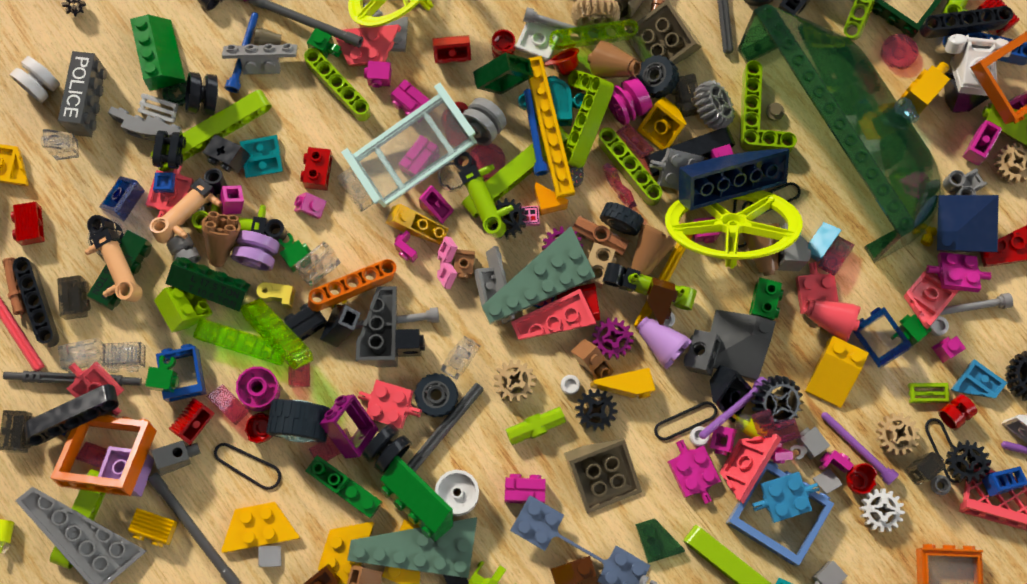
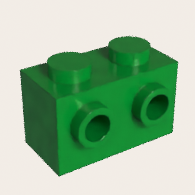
[749,277,784,320]

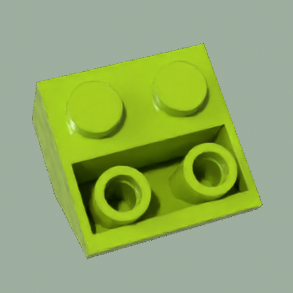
[154,287,213,333]

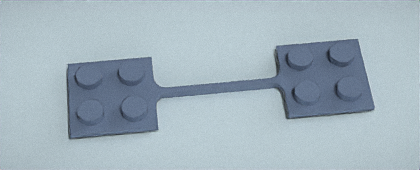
[510,495,651,584]

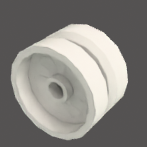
[9,56,60,103]
[435,470,479,517]

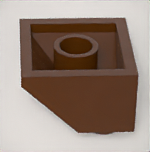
[550,556,598,584]

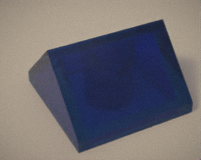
[99,176,145,221]

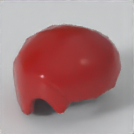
[244,413,273,444]
[846,463,878,495]

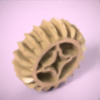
[571,0,621,31]

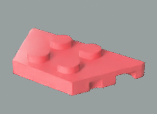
[335,24,401,66]
[903,271,960,330]
[720,434,782,504]

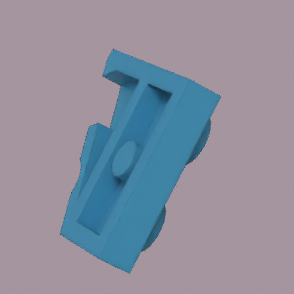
[951,359,1007,398]

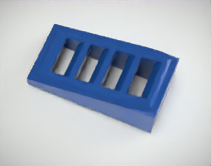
[982,466,1027,497]

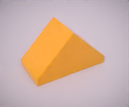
[534,182,569,215]

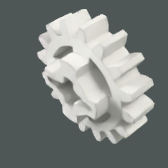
[859,488,905,533]

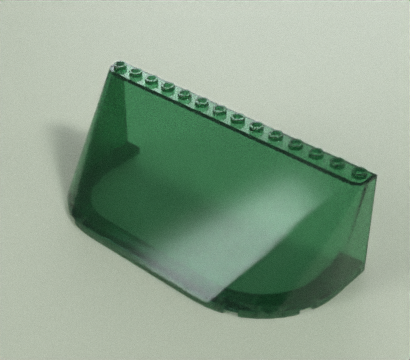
[737,4,940,263]

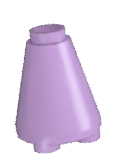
[636,316,692,370]

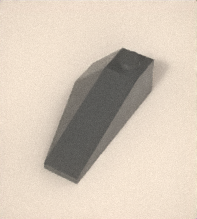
[356,286,398,367]

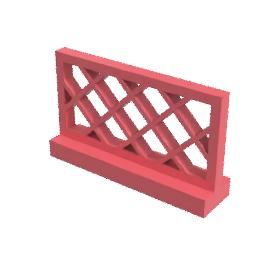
[959,464,1027,531]

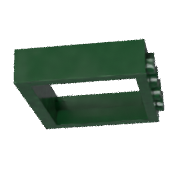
[872,0,942,38]

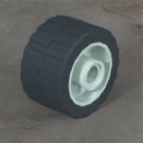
[266,399,330,443]

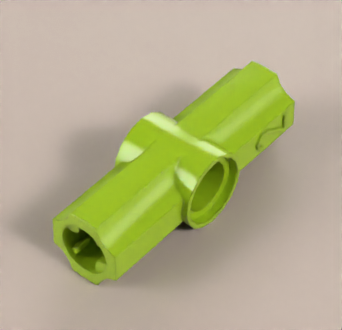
[505,407,566,445]

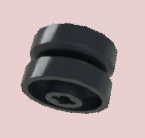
[185,72,218,116]
[361,423,412,475]

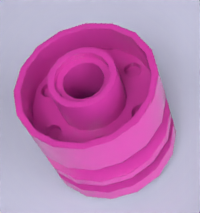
[608,76,653,125]
[236,367,280,412]

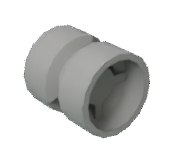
[166,233,201,263]

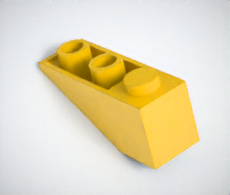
[385,204,449,245]

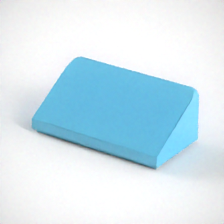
[808,222,841,262]

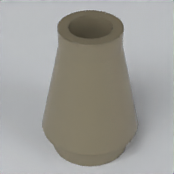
[254,27,282,45]

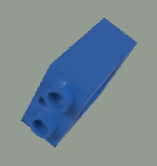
[156,344,207,403]

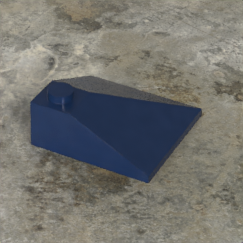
[937,195,999,252]

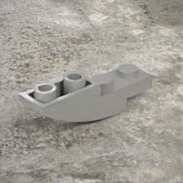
[108,106,182,141]

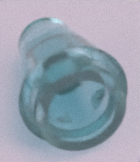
[894,97,920,123]

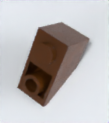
[646,277,678,325]

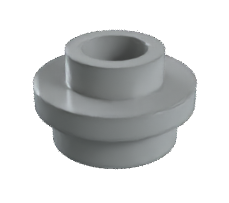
[930,475,951,495]

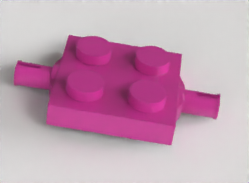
[926,252,992,292]
[668,439,721,504]

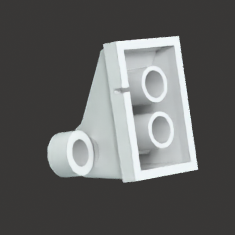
[945,34,1012,96]

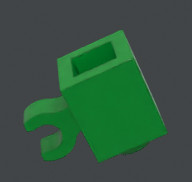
[307,28,342,58]
[279,233,312,272]
[891,314,932,348]
[145,355,179,393]

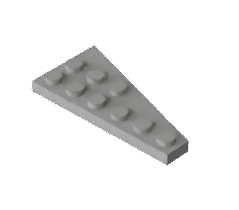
[15,487,147,584]

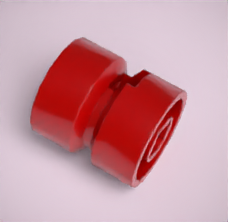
[492,29,516,58]
[938,394,978,431]

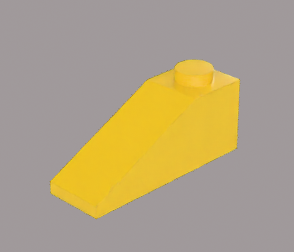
[590,368,656,400]

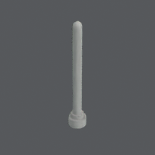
[523,7,608,41]
[940,293,1013,315]
[355,307,440,329]

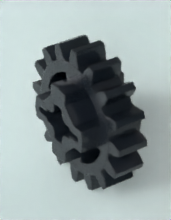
[491,198,528,240]
[575,388,618,432]
[945,440,991,484]

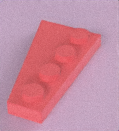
[511,289,597,340]

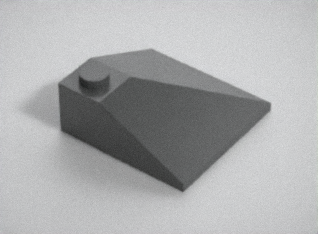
[710,310,776,380]

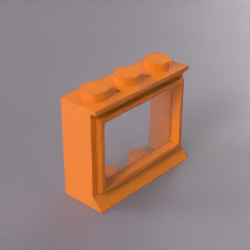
[916,544,983,584]

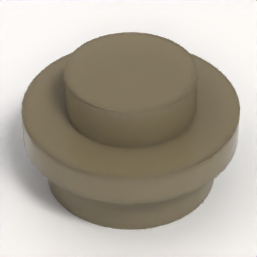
[766,103,785,121]

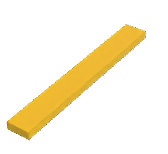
[527,56,575,199]

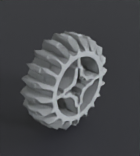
[693,80,735,130]

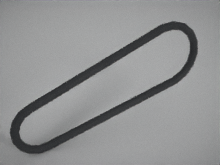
[214,443,281,490]

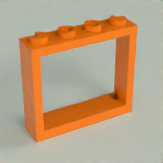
[970,31,1027,124]
[50,415,157,496]

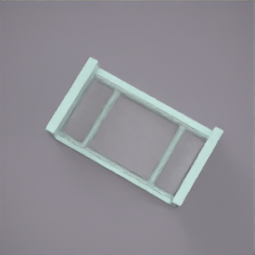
[341,83,477,208]

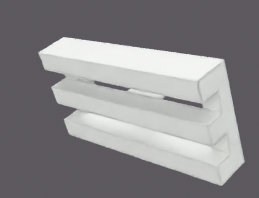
[138,93,179,123]

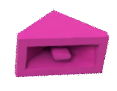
[419,185,454,224]

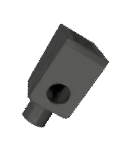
[151,441,201,476]

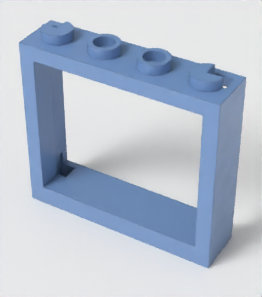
[726,460,834,567]

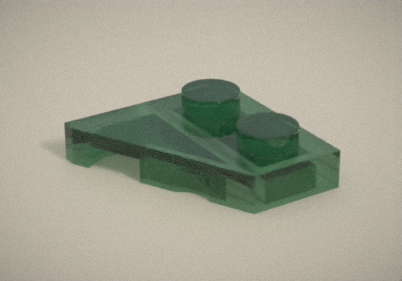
[635,518,685,563]

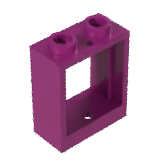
[320,394,379,459]

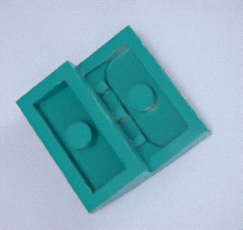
[240,135,283,178]

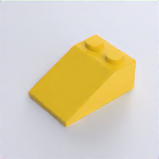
[805,336,869,408]

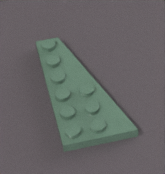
[482,226,596,325]
[347,517,477,578]

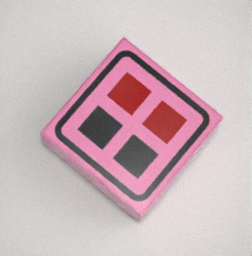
[521,206,540,226]

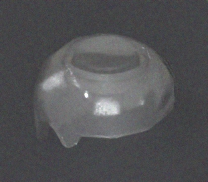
[437,162,464,192]

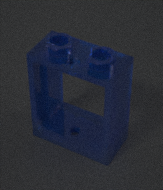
[853,307,913,369]

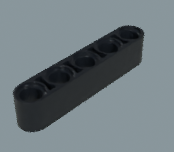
[919,6,1013,38]
[645,127,736,176]
[13,257,59,348]
[23,384,119,446]

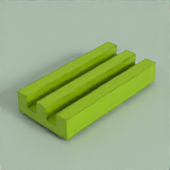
[908,383,950,403]

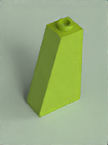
[982,103,1027,148]

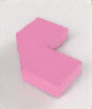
[437,236,458,289]

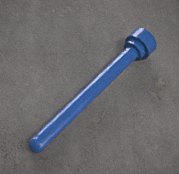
[224,12,259,93]
[524,89,549,176]

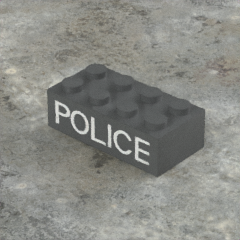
[58,51,107,137]

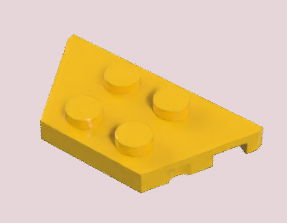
[0,144,29,187]
[221,502,300,553]
[318,522,374,584]

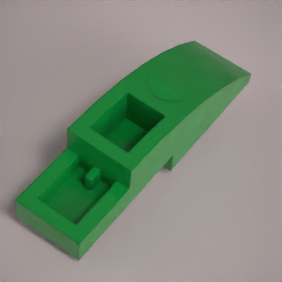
[305,455,383,519]

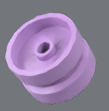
[231,230,280,271]

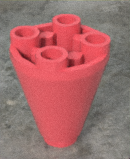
[803,299,861,342]

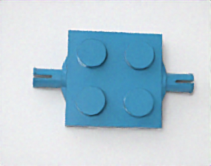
[752,472,820,523]

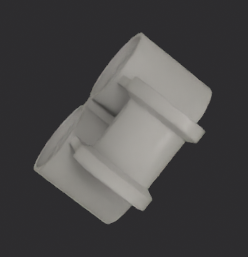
[943,168,987,195]

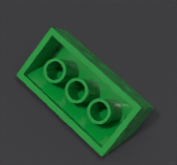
[130,14,186,91]
[380,455,453,542]

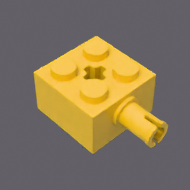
[899,62,950,119]

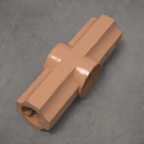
[573,216,630,256]

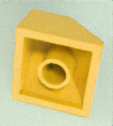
[637,97,686,150]

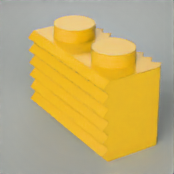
[128,508,178,547]

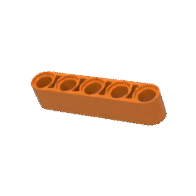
[308,259,396,311]

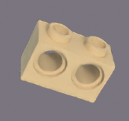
[586,242,617,289]

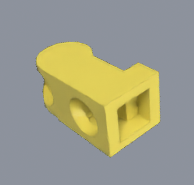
[256,282,296,309]

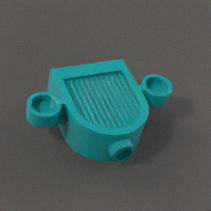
[518,76,585,126]

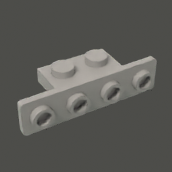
[222,43,298,74]
[474,246,515,324]

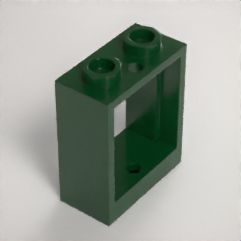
[473,53,534,95]

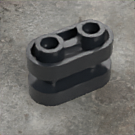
[152,130,186,169]

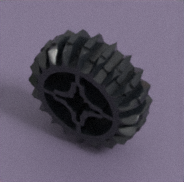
[1005,351,1027,401]
[751,375,804,429]

